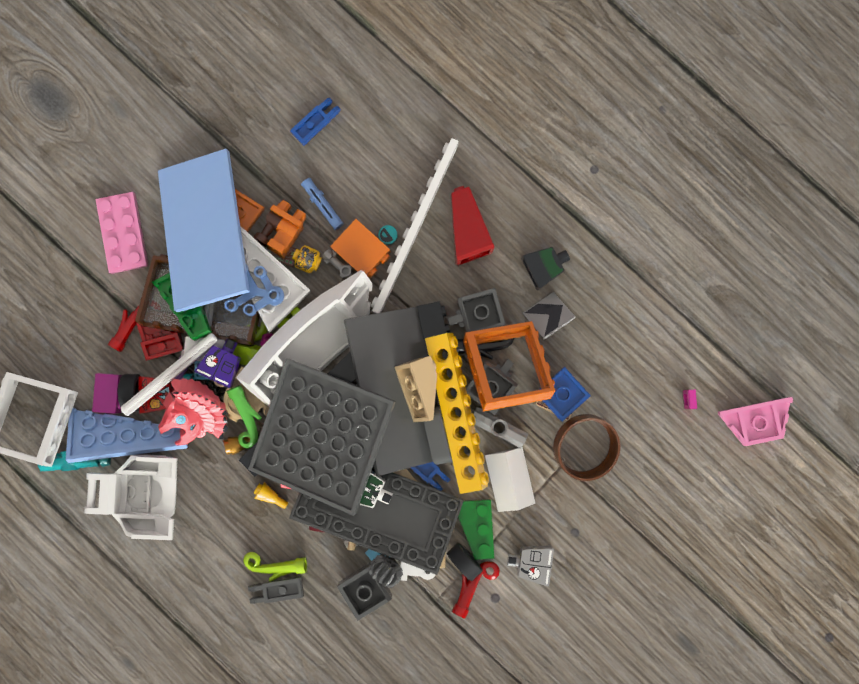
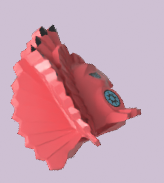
[158,378,228,445]

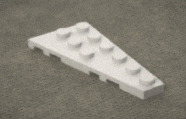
[240,226,310,333]

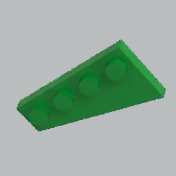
[152,273,212,341]

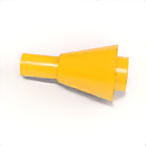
[253,482,289,509]

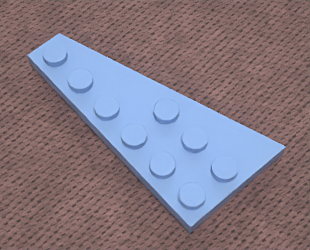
[66,408,188,463]

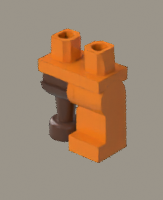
[253,200,306,259]

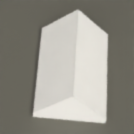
[485,447,535,512]

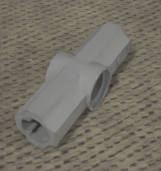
[473,407,528,449]

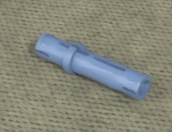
[301,178,344,230]

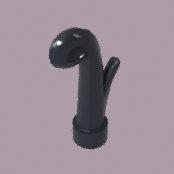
[456,338,515,360]

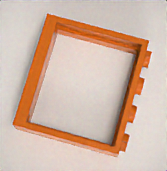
[463,321,555,411]

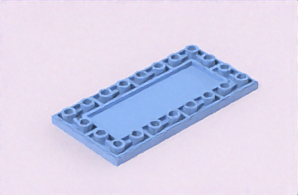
[158,149,250,312]

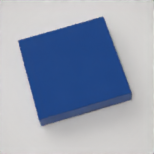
[539,367,591,422]

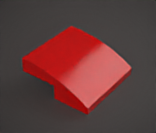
[136,313,184,361]

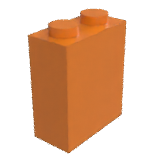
[330,219,391,278]

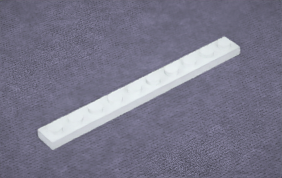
[371,138,459,314]

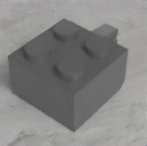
[447,288,506,332]
[466,359,518,415]
[337,562,392,621]

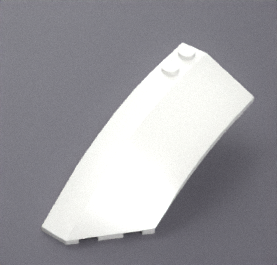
[236,270,373,407]

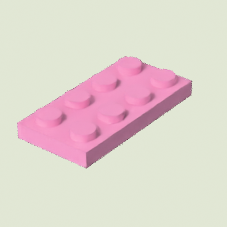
[95,192,148,274]

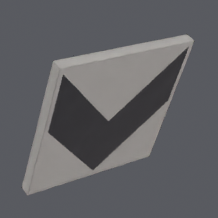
[523,292,576,339]

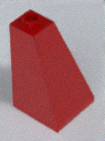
[451,186,495,266]

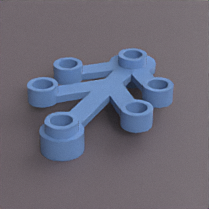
[225,264,284,316]

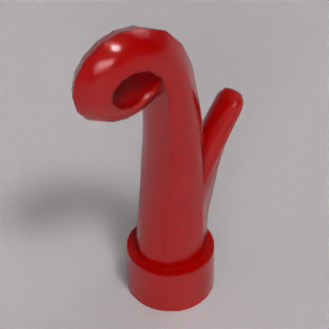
[108,301,161,352]
[452,561,500,619]

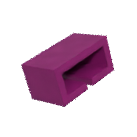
[92,373,122,414]

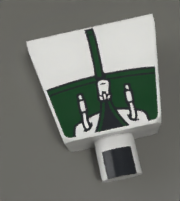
[360,471,393,508]

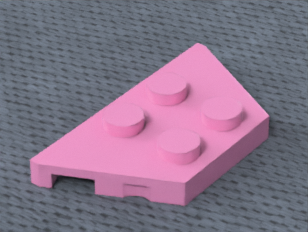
[718,397,793,446]

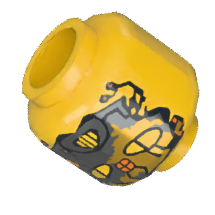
[292,245,322,274]

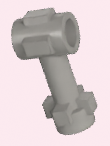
[322,249,353,279]

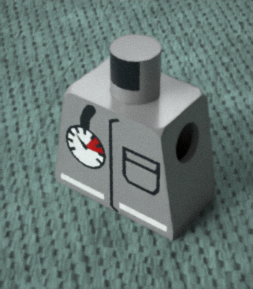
[507,545,554,586]

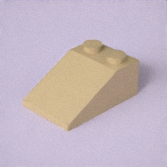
[394,356,437,422]

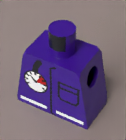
[194,339,241,388]

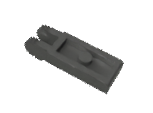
[248,576,304,604]

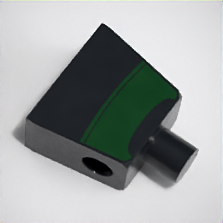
[521,247,570,290]

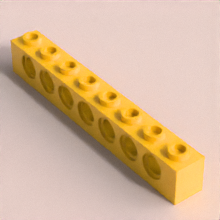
[425,333,489,494]

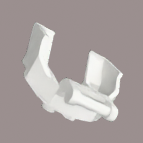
[84,454,178,540]

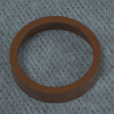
[553,414,620,481]

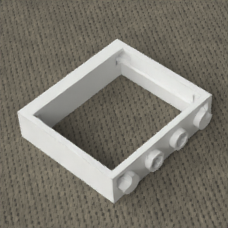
[0,372,78,467]

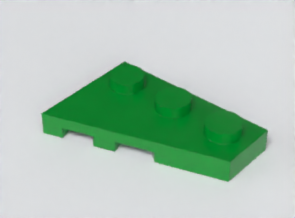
[458,499,494,560]

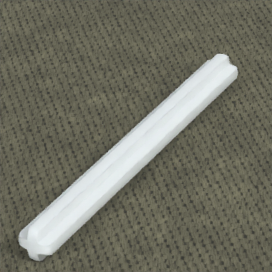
[121,333,218,416]

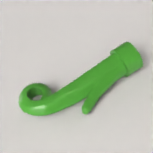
[226,385,262,448]

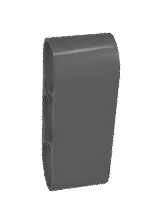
[424,406,453,465]

